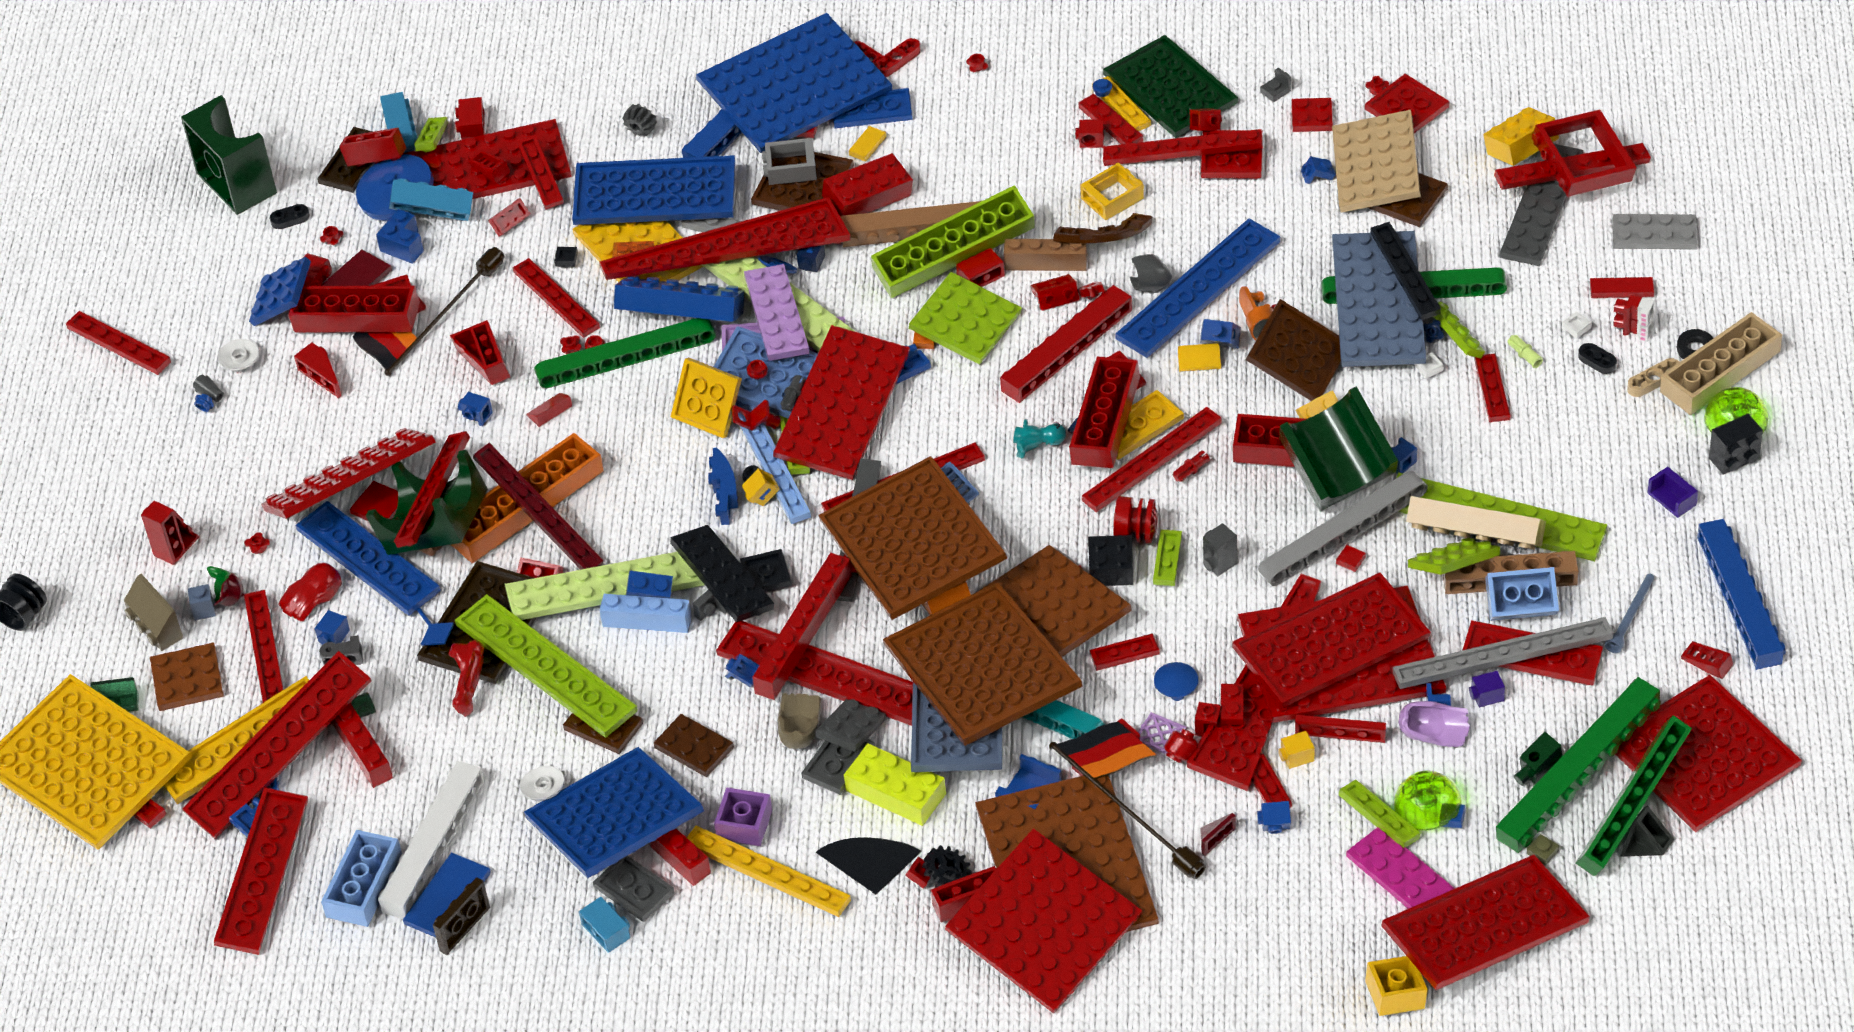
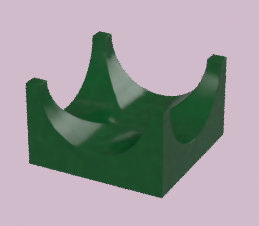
[366,449,488,555]

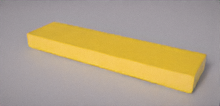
[1092,76,1151,132]

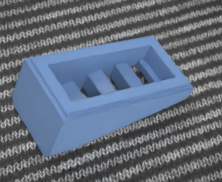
[941,462,979,503]

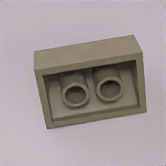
[124,573,183,651]

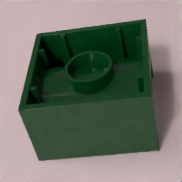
[181,95,277,215]
[1279,386,1398,512]

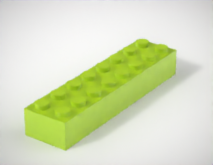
[871,185,1035,298]

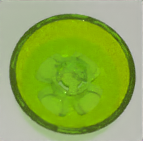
[1704,387,1769,433]
[1394,770,1462,831]

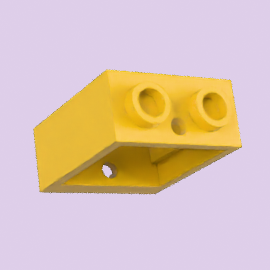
[1080,163,1144,221]

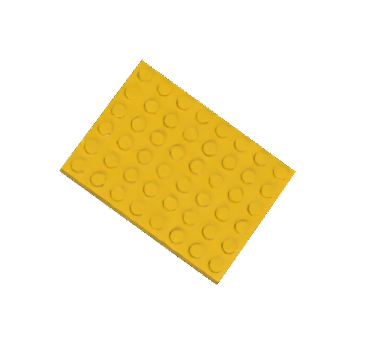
[0,674,192,850]

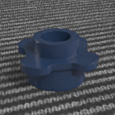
[1423,319,1444,343]

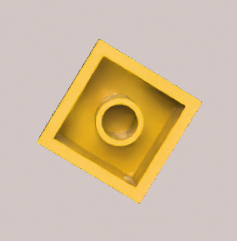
[1365,956,1428,1016]

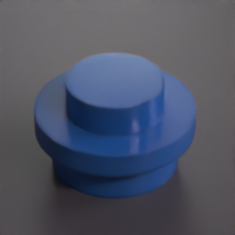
[1092,79,1112,97]
[194,394,214,412]

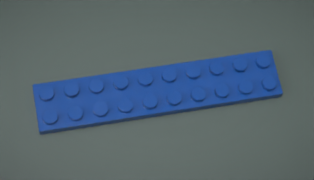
[1115,218,1280,358]

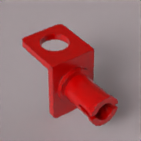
[732,399,781,431]

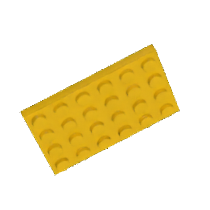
[572,221,704,282]

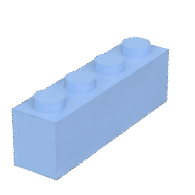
[599,594,692,633]

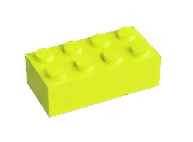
[844,743,946,826]

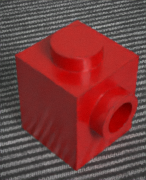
[1190,108,1222,131]

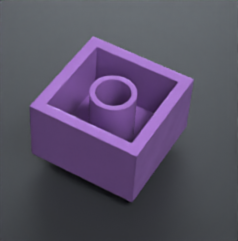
[714,787,773,847]

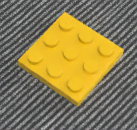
[670,357,742,438]

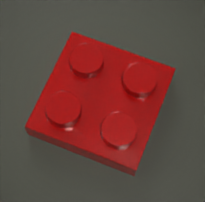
[1292,98,1333,132]

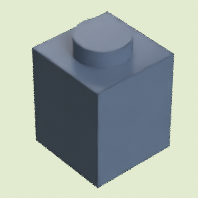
[187,584,216,621]

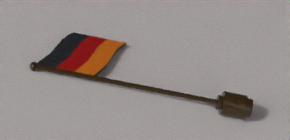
[352,247,505,376]
[1049,722,1206,880]

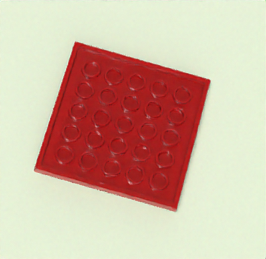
[1615,674,1802,832]
[945,828,1142,1014]

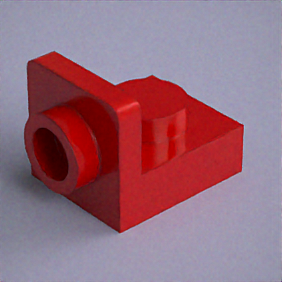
[1195,702,1221,737]

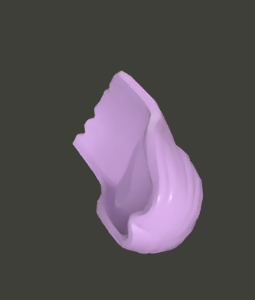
[1398,701,1470,747]

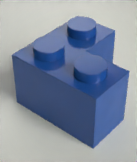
[376,209,424,264]

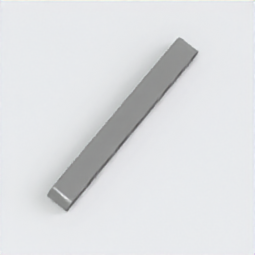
[1258,471,1428,586]

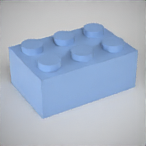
[1485,567,1559,621]

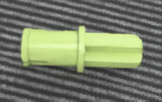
[1507,335,1543,368]

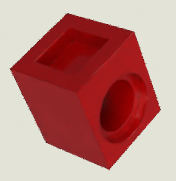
[1075,119,1104,148]

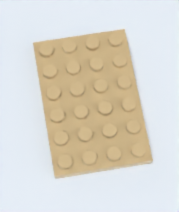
[1332,110,1421,213]

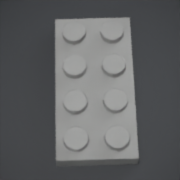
[1612,214,1697,250]

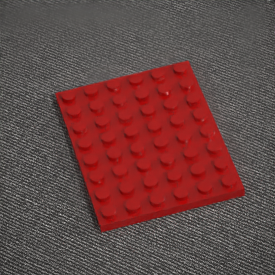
[1237,585,1446,723]

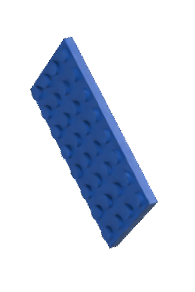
[572,155,736,225]

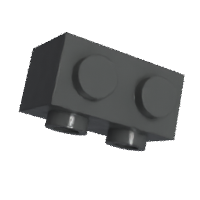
[1203,523,1238,576]

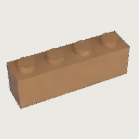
[1004,239,1087,271]

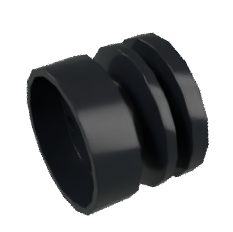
[0,573,47,631]

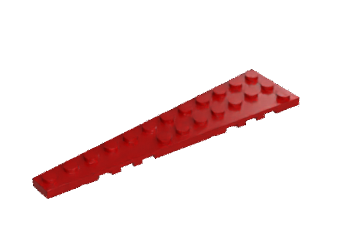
[1187,573,1321,791]

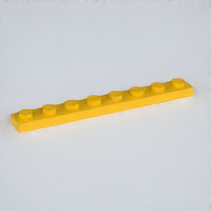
[686,825,851,917]

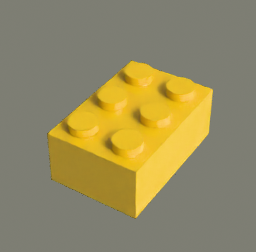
[1483,107,1559,166]

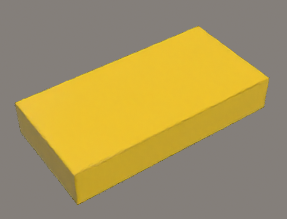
[848,126,886,162]

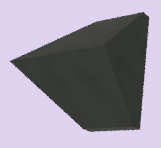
[1620,805,1674,857]

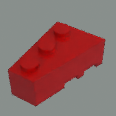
[449,320,510,385]
[141,501,199,565]

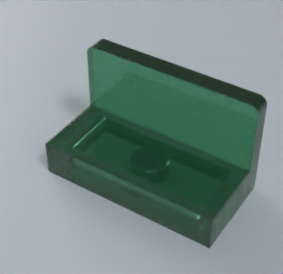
[90,677,139,712]

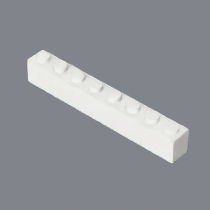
[378,761,485,919]

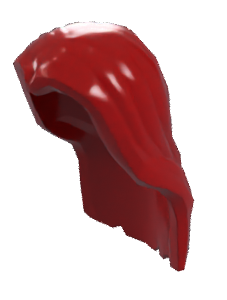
[278,562,342,621]

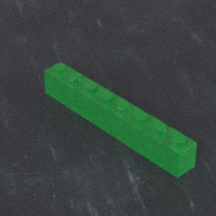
[1575,715,1692,876]

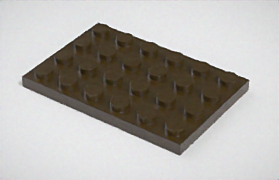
[417,561,537,684]

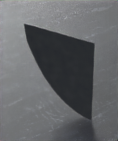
[815,837,921,895]

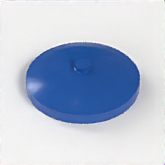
[356,154,434,220]

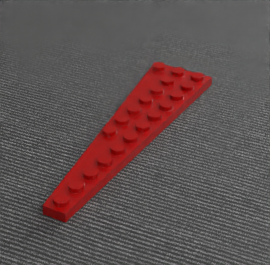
[599,197,851,280]

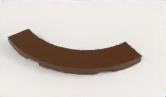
[1053,213,1153,244]

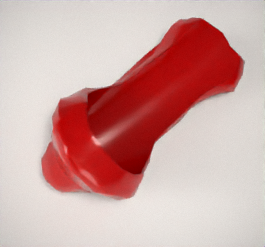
[449,640,484,717]

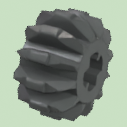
[622,104,657,137]

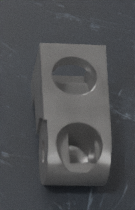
[319,635,363,665]

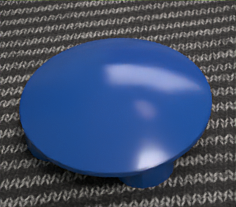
[1154,662,1198,701]

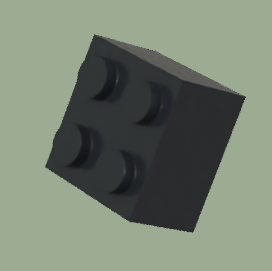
[1709,413,1763,475]
[1088,535,1134,586]

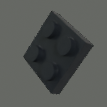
[740,549,792,592]

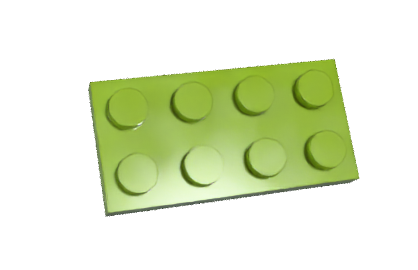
[1408,538,1500,575]

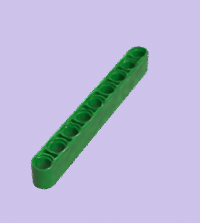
[1321,267,1507,304]
[534,318,716,388]

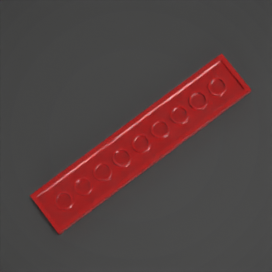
[716,621,913,726]
[182,651,372,839]

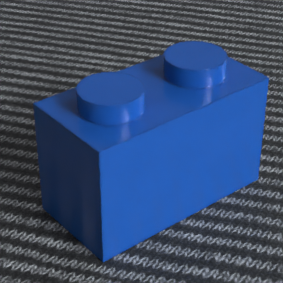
[626,571,673,598]

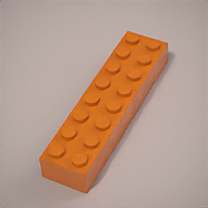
[451,433,604,563]

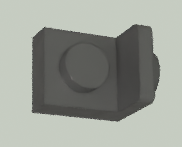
[1260,67,1291,102]
[692,589,727,621]

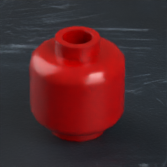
[1164,728,1198,763]

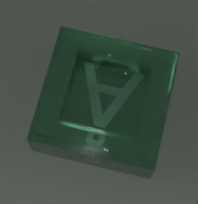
[350,692,376,718]

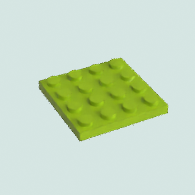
[908,272,1022,365]

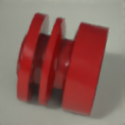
[1113,496,1158,544]

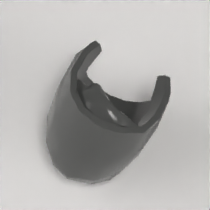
[1130,254,1172,291]

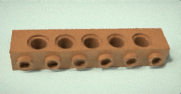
[1442,551,1578,594]

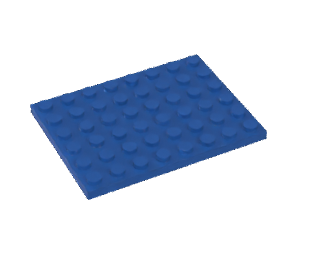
[696,13,892,153]

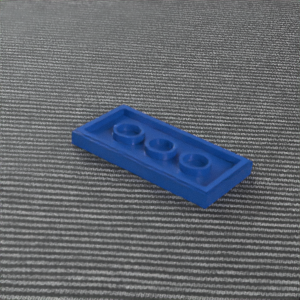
[833,88,913,129]
[403,852,491,938]

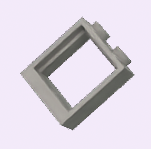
[762,138,817,185]

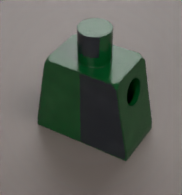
[1514,732,1563,786]

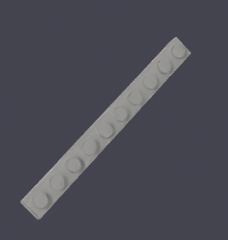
[1393,617,1613,689]

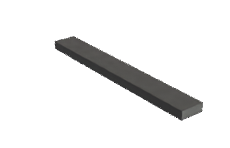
[837,459,882,602]

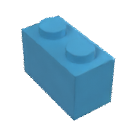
[579,897,631,953]

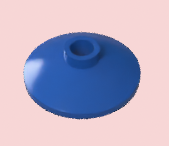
[758,255,797,274]

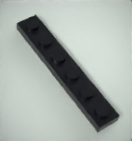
[1370,221,1441,321]

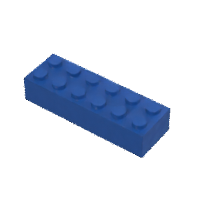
[614,275,744,322]

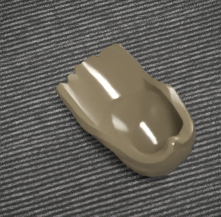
[777,693,821,750]

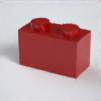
[455,97,485,140]
[956,248,1005,287]

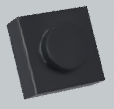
[554,246,578,267]

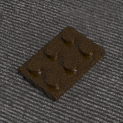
[433,877,490,955]

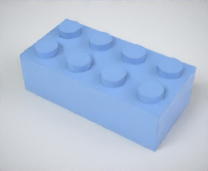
[321,830,402,927]

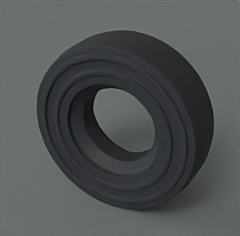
[1676,329,1713,359]

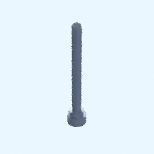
[1604,573,1654,653]

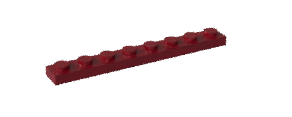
[473,442,604,570]

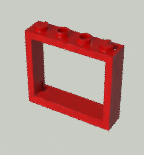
[1532,109,1637,197]

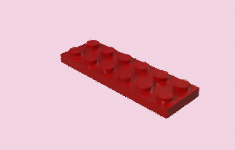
[1462,620,1603,686]

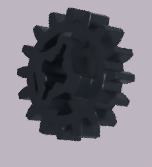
[922,845,972,888]

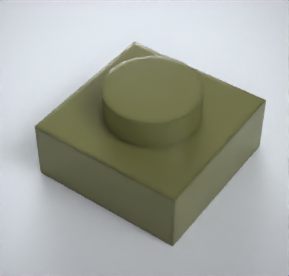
[1527,834,1560,866]

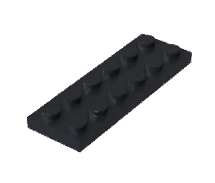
[670,525,774,623]

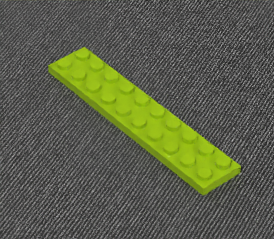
[1396,472,1607,562]
[455,594,638,738]

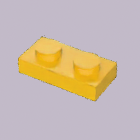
[1295,390,1338,419]

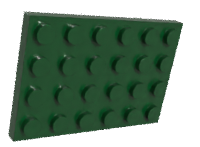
[1103,35,1238,138]

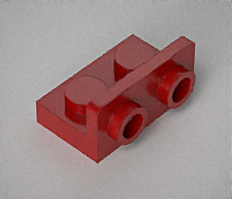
[1030,274,1079,311]

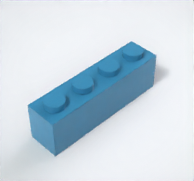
[380,91,417,153]
[389,178,473,221]

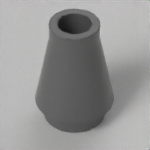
[193,374,224,402]

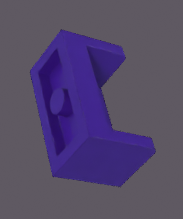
[1647,466,1698,518]

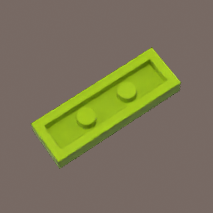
[414,117,449,152]
[1153,529,1182,586]

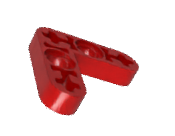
[853,38,921,77]

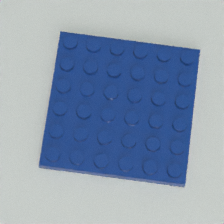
[524,747,704,879]

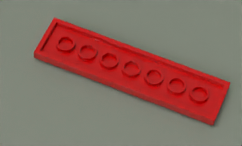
[214,787,308,955]

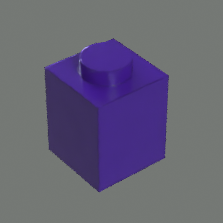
[1469,671,1505,708]

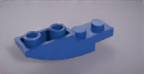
[708,447,739,525]

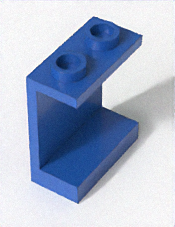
[995,754,1062,809]

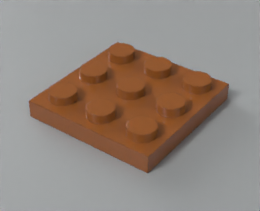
[150,642,224,711]

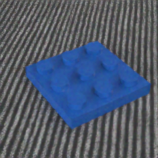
[249,257,311,326]

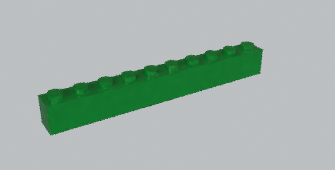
[1496,677,1661,853]

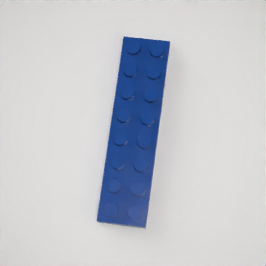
[295,501,441,616]

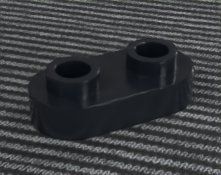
[269,204,310,229]
[1578,343,1617,374]

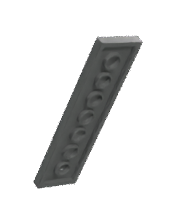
[1500,143,1584,267]

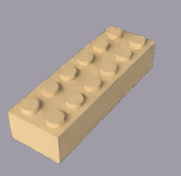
[1660,312,1782,415]
[1406,496,1546,550]

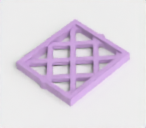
[1138,712,1187,754]

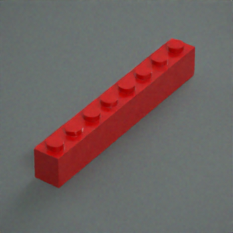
[1000,285,1132,403]
[752,552,852,700]

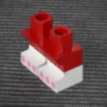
[1613,295,1655,342]

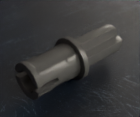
[780,375,805,411]

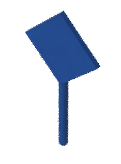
[417,608,454,646]

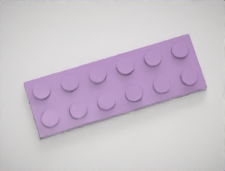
[744,264,809,361]

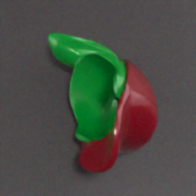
[207,566,244,606]

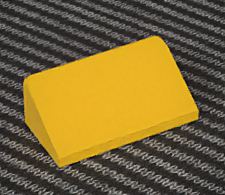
[1178,343,1221,372]

